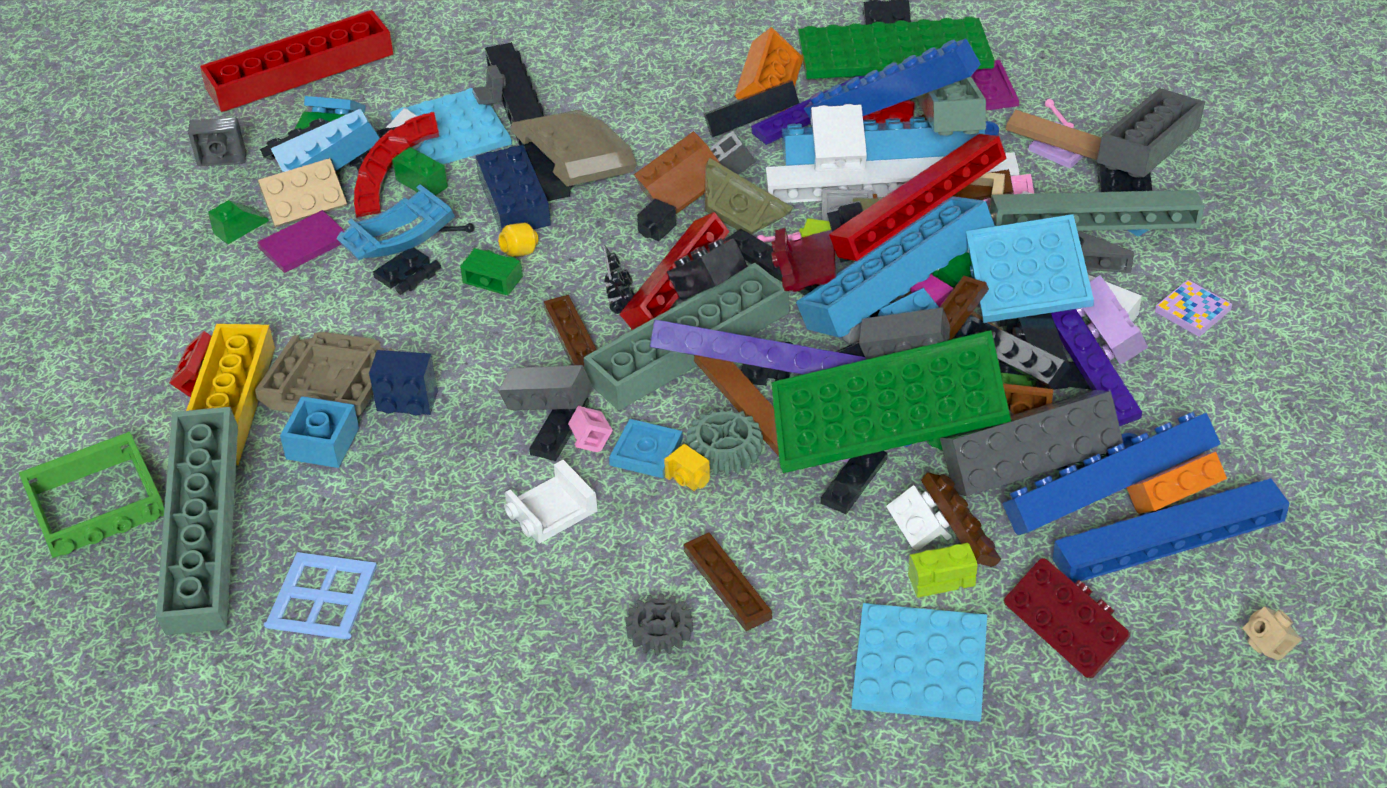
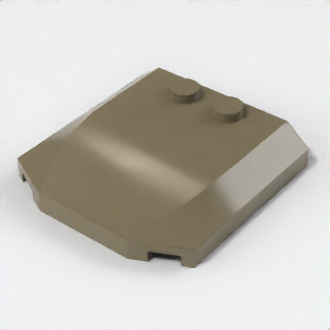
[510,110,637,187]
[255,332,394,416]

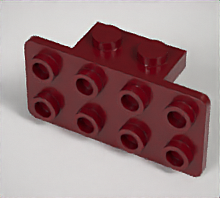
[771,228,836,292]
[1004,558,1130,678]

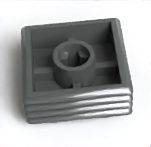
[188,117,247,167]

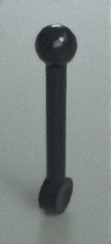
[438,223,475,233]

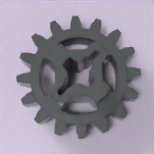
[625,593,693,655]

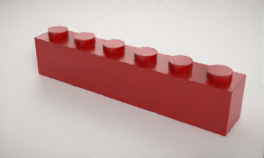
[619,212,730,330]

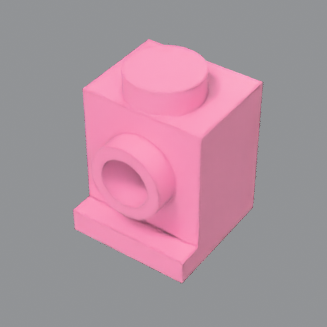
[568,406,613,452]

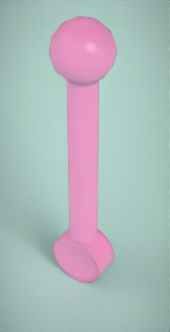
[1045,99,1074,128]
[757,232,802,242]

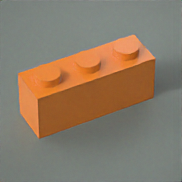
[1127,452,1227,514]

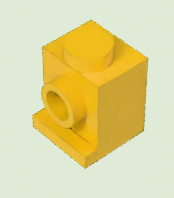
[664,444,710,491]

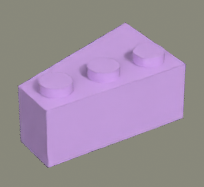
[1076,275,1148,365]

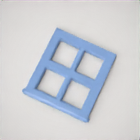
[264,552,377,639]

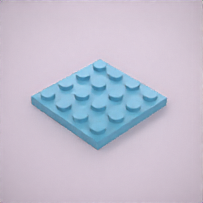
[390,88,512,165]
[966,214,1094,323]
[852,603,987,722]

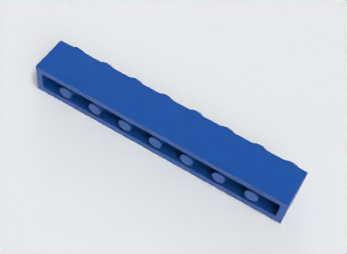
[804,38,981,120]
[1002,411,1221,535]
[1052,478,1290,583]

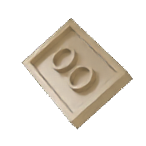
[258,158,347,228]

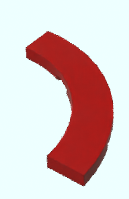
[354,112,439,218]

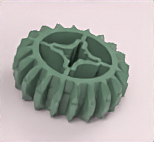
[686,408,763,476]

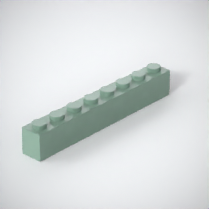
[990,190,1204,231]

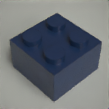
[369,350,438,416]

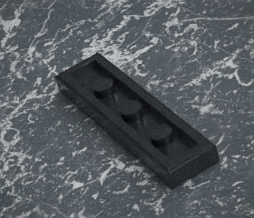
[704,80,799,137]

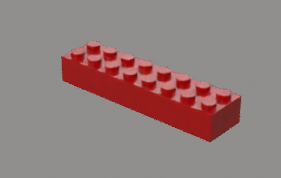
[200,10,394,112]

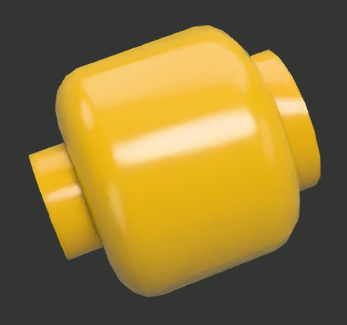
[498,223,538,257]

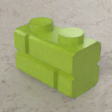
[908,543,978,598]

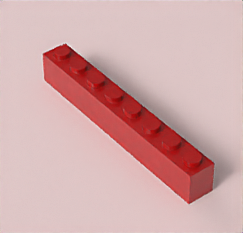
[829,134,1007,261]

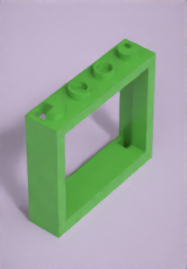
[19,432,164,558]

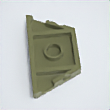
[705,158,793,235]

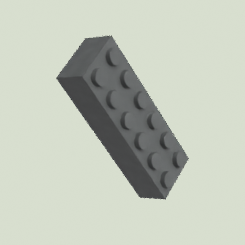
[1097,88,1205,177]
[940,390,1123,496]

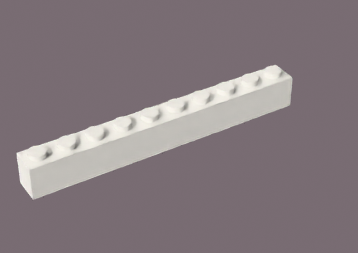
[766,152,1019,203]

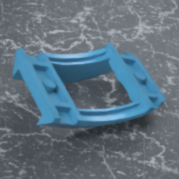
[336,185,455,260]

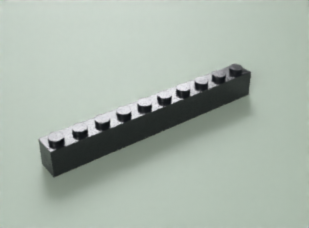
[485,42,573,201]

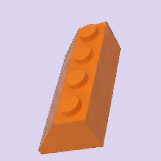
[734,27,803,113]

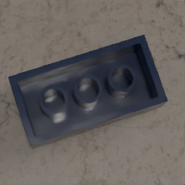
[475,145,551,232]

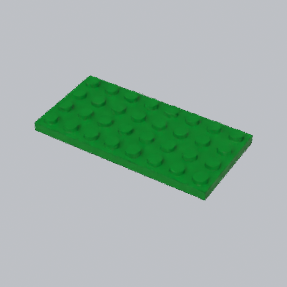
[798,16,994,79]
[771,330,1011,473]

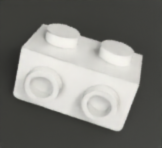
[886,485,952,551]

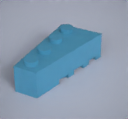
[271,109,380,172]

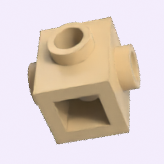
[1242,606,1302,660]

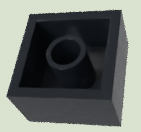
[667,238,748,300]

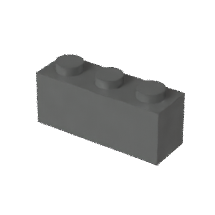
[859,307,950,360]
[498,365,592,411]

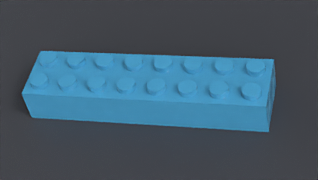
[782,117,985,166]
[796,196,995,337]

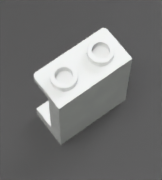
[811,104,867,172]
[504,460,598,544]

